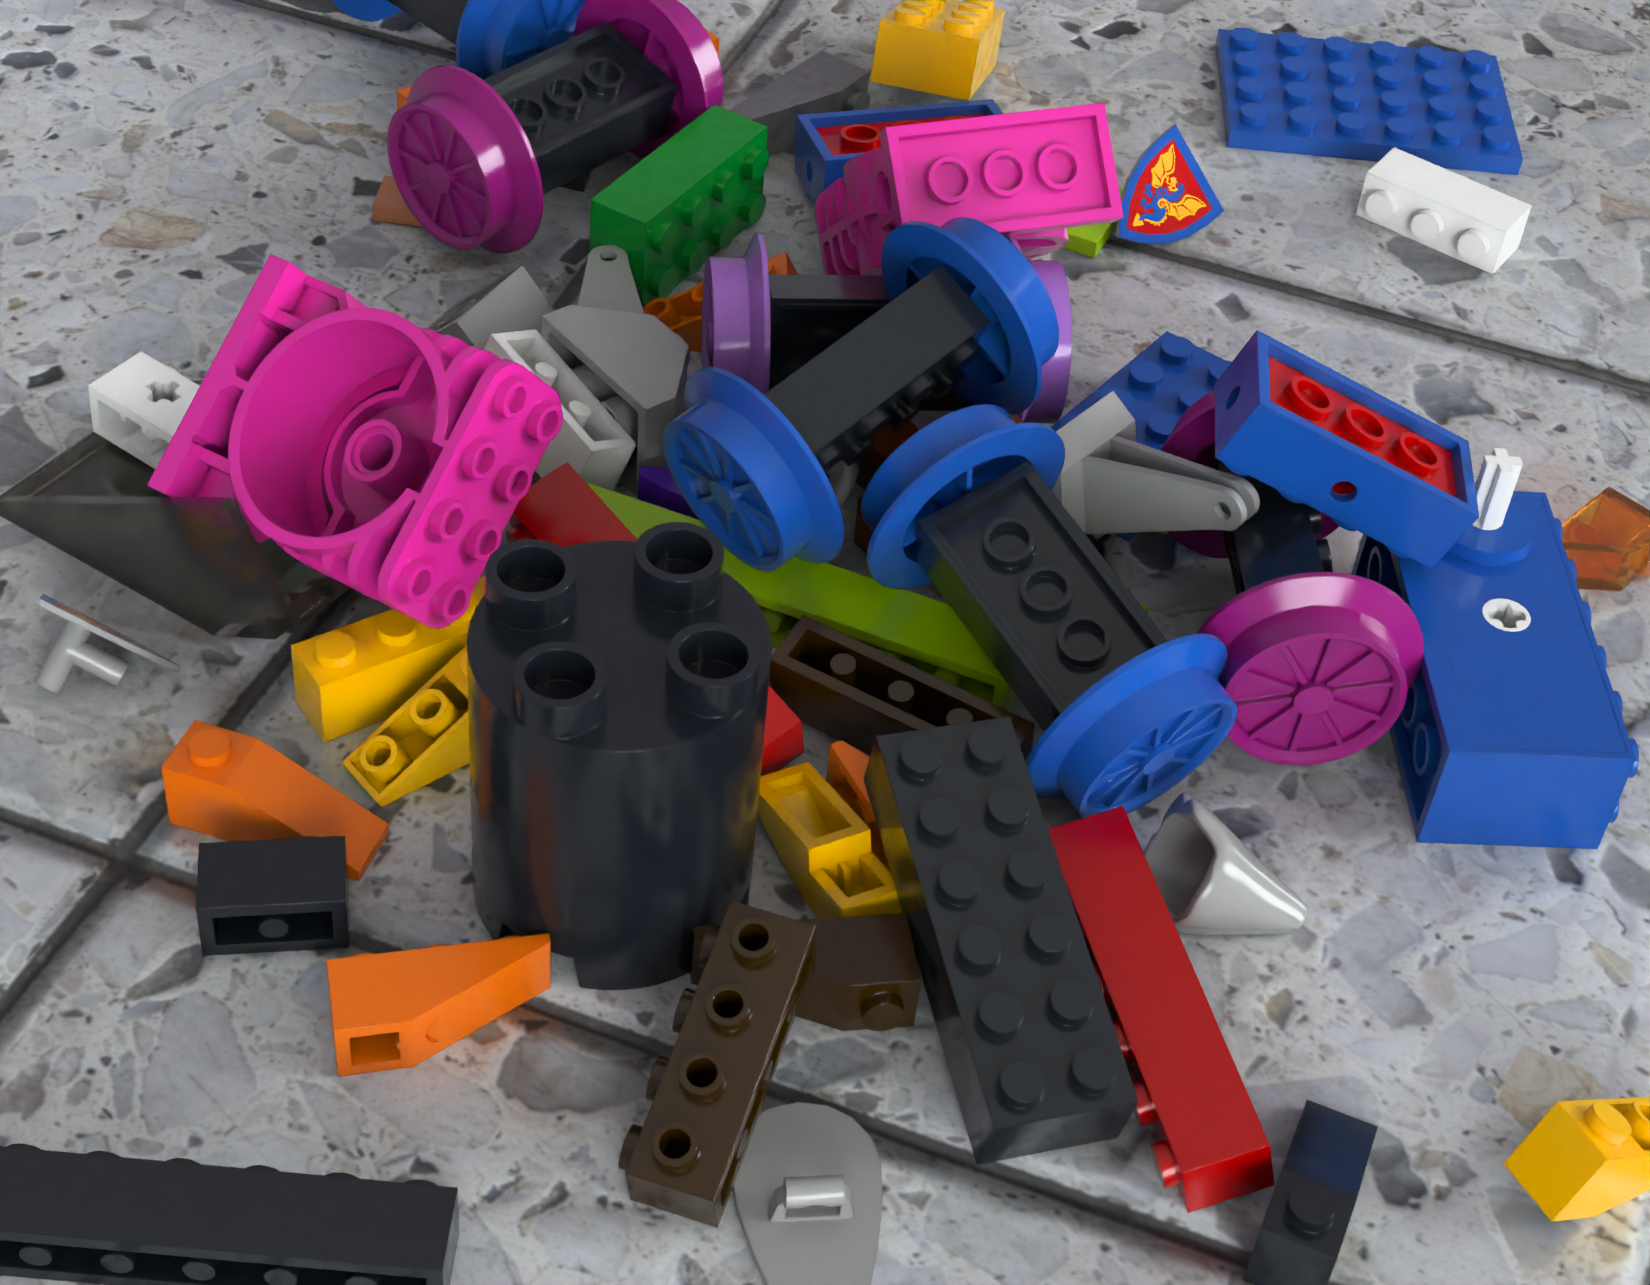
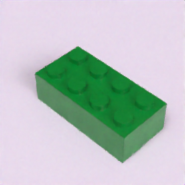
[589,105,769,307]

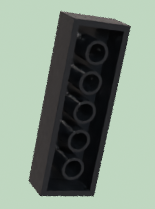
[864,716,1139,1165]

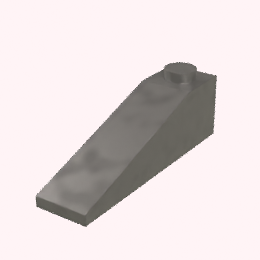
[729,50,870,156]

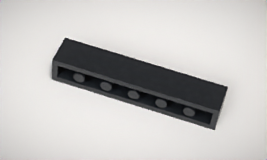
[0,1144,459,1285]

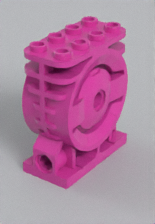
[814,103,1124,276]
[147,254,563,629]

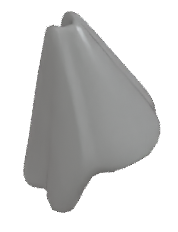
[1143,792,1309,935]

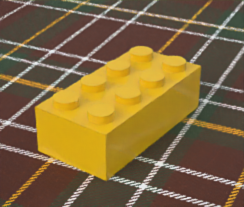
[870,0,1006,101]

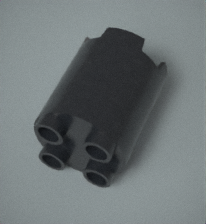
[467,522,772,990]

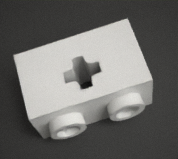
[88,351,200,469]

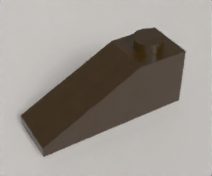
[689,913,921,1031]

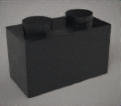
[196,836,349,956]

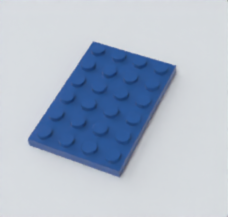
[1215,28,1523,175]

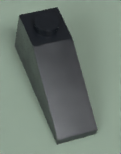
[1243,1100,1378,1285]

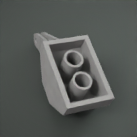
[542,245,690,498]
[1052,391,1260,540]

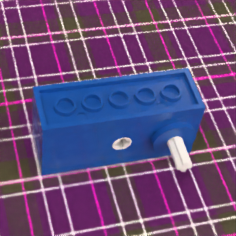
[1351,448,1639,849]

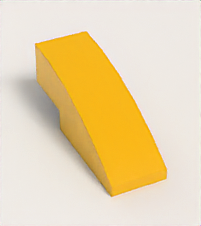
[757,762,903,919]

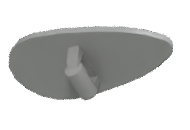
[732,1102,883,1285]

